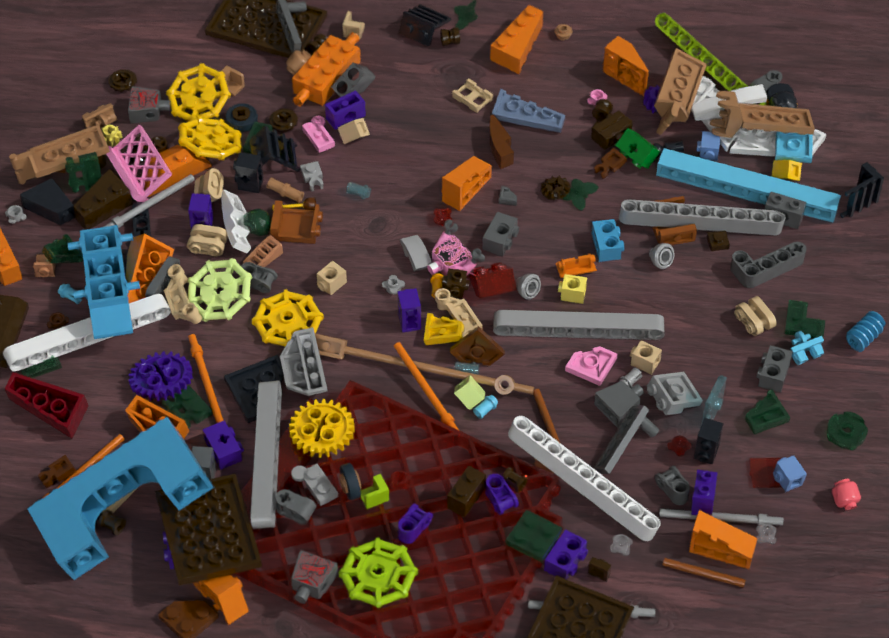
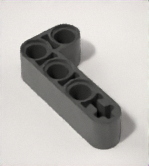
[730,242,806,288]

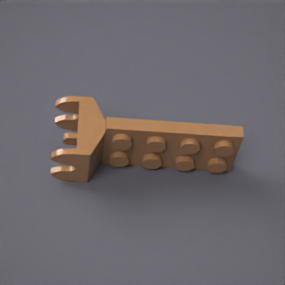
[710,91,815,138]

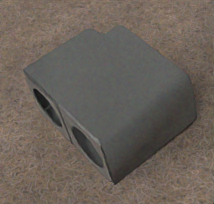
[332,62,375,97]

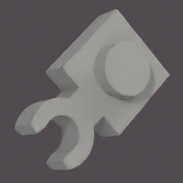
[300,161,323,191]

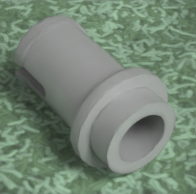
[619,368,642,388]

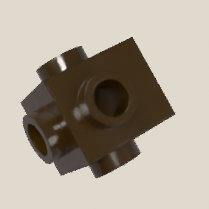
[442,268,470,300]

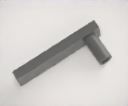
[276,0,306,53]
[593,405,659,474]

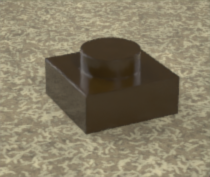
[707,230,730,251]
[588,557,611,582]

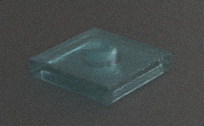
[702,375,727,422]

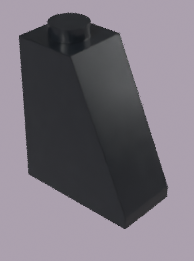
[20,178,76,225]

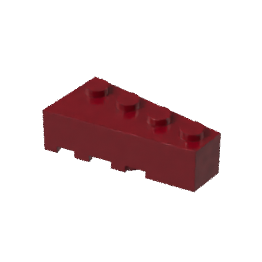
[4,372,89,439]

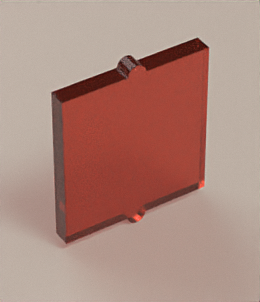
[749,458,783,488]

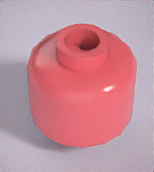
[831,479,861,511]

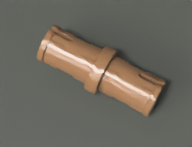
[267,178,304,203]

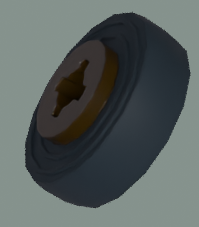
[226,103,258,132]

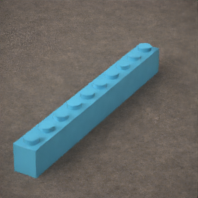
[656,148,841,223]

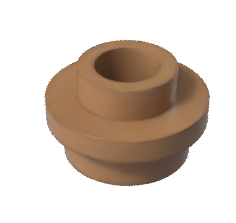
[555,24,572,40]

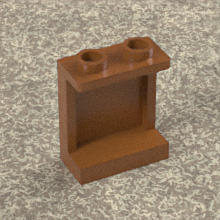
[652,196,697,245]
[270,200,323,244]

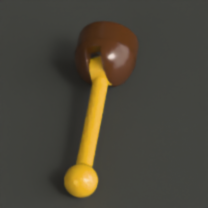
[272,197,316,210]

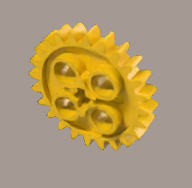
[289,399,355,458]

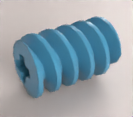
[846,311,886,352]

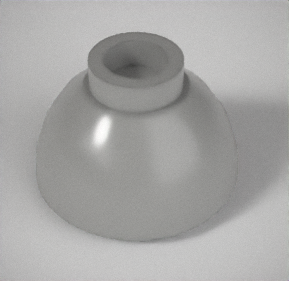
[649,243,674,269]
[515,274,541,300]

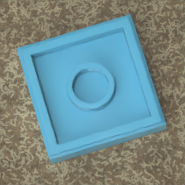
[775,131,813,163]

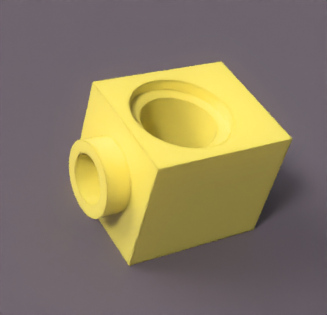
[558,274,587,304]

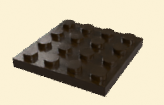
[527,575,634,638]

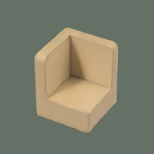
[343,11,365,40]
[338,118,370,144]

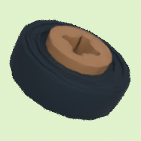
[339,463,361,500]

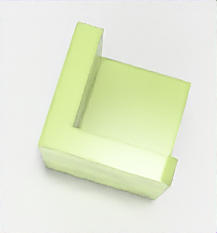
[454,375,485,410]

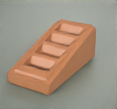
[243,235,283,267]

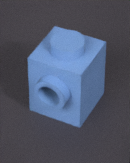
[697,131,720,161]
[773,456,807,492]

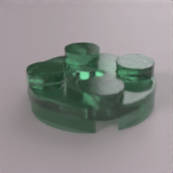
[827,411,868,450]

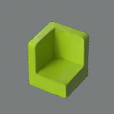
[361,474,389,509]

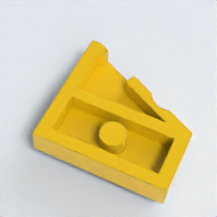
[424,313,464,345]

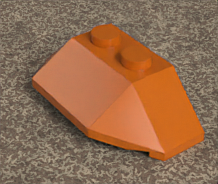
[141,145,212,197]

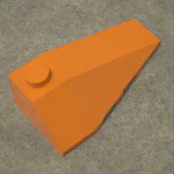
[126,234,174,303]

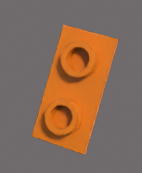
[555,253,597,278]

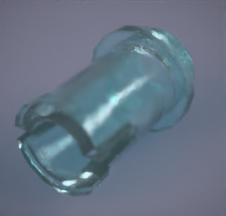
[346,182,371,199]
[455,362,479,375]

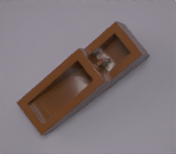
[489,114,514,169]

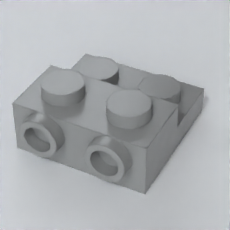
[647,372,703,415]

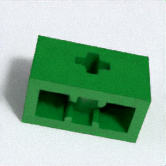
[615,128,661,169]

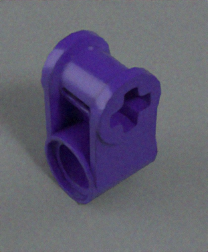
[485,474,519,515]
[398,503,433,544]

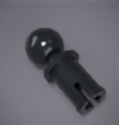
[652,140,684,157]

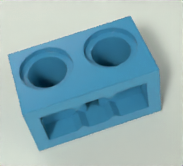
[591,219,624,262]

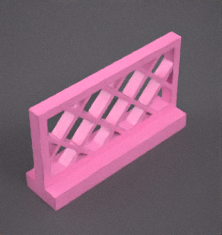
[106,125,172,202]

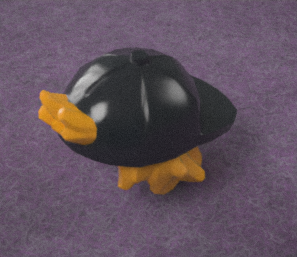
[766,83,798,108]

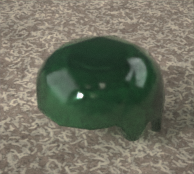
[243,208,271,237]

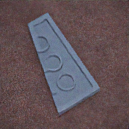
[492,89,565,133]

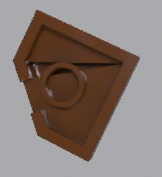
[450,326,505,366]
[158,601,219,638]

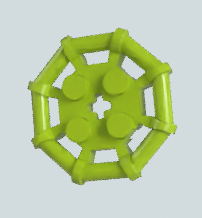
[339,538,418,608]

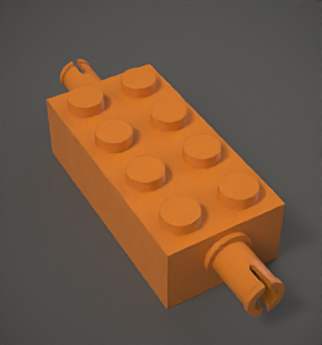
[292,32,361,106]

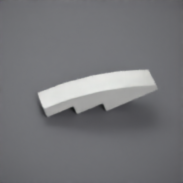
[691,84,767,121]
[221,189,251,253]

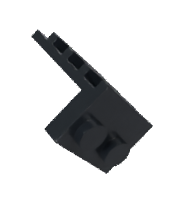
[398,4,451,46]
[250,125,301,172]
[840,162,884,218]

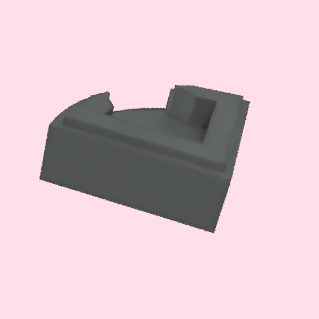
[499,186,517,206]

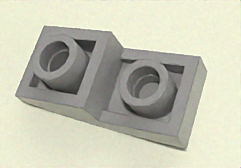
[400,235,432,271]

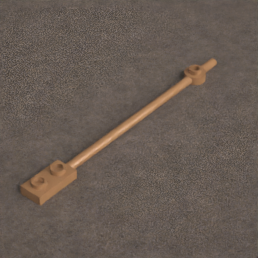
[315,333,534,395]

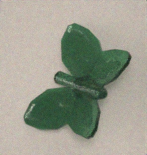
[454,0,478,30]
[562,179,599,211]

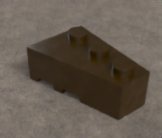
[74,169,133,230]

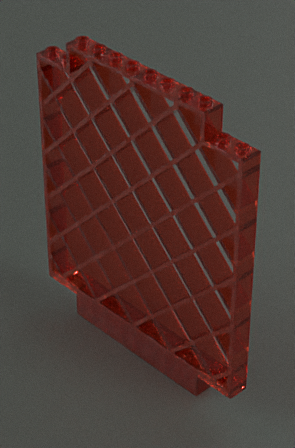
[234,380,564,638]

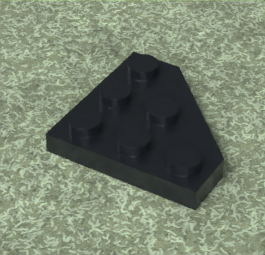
[224,355,284,423]

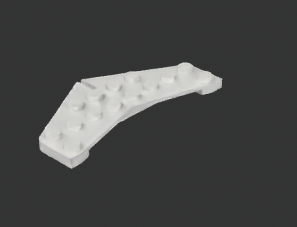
[693,76,826,156]

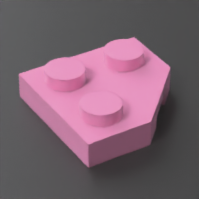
[565,347,618,386]

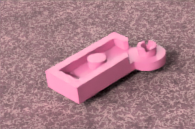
[302,116,335,153]

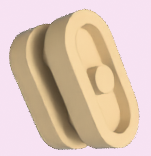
[194,168,223,203]
[187,224,228,257]
[735,296,776,336]

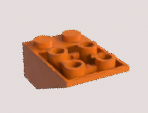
[603,36,649,96]

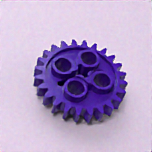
[129,351,193,402]

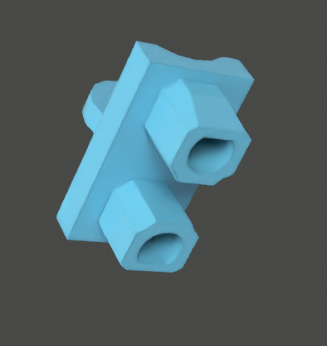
[790,331,824,365]

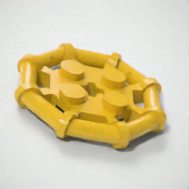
[166,63,231,121]
[178,116,242,161]
[252,289,324,347]

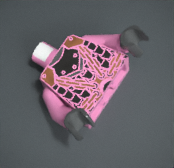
[427,219,485,276]

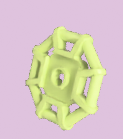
[188,258,252,322]

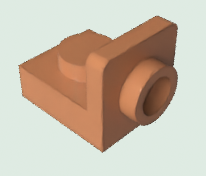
[33,254,56,277]

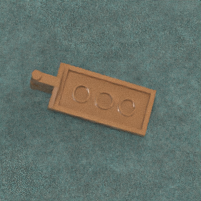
[654,48,707,135]
[9,124,110,184]

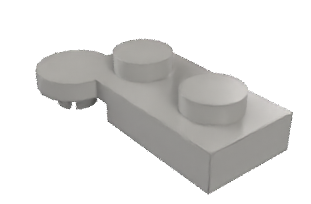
[291,464,338,506]

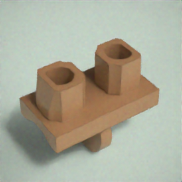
[82,103,117,129]

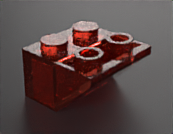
[468,262,517,298]

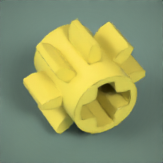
[101,125,122,147]

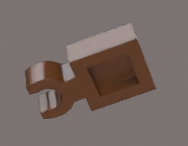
[594,148,627,179]
[38,455,77,488]

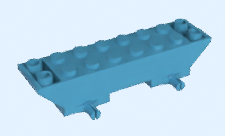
[68,225,140,339]

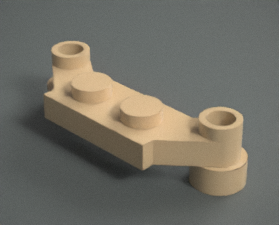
[164,264,202,324]
[435,288,482,337]

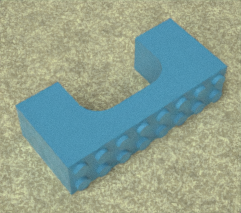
[28,417,214,580]

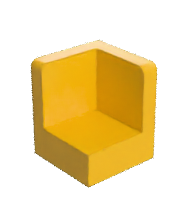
[772,160,802,181]

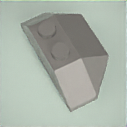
[280,327,328,396]

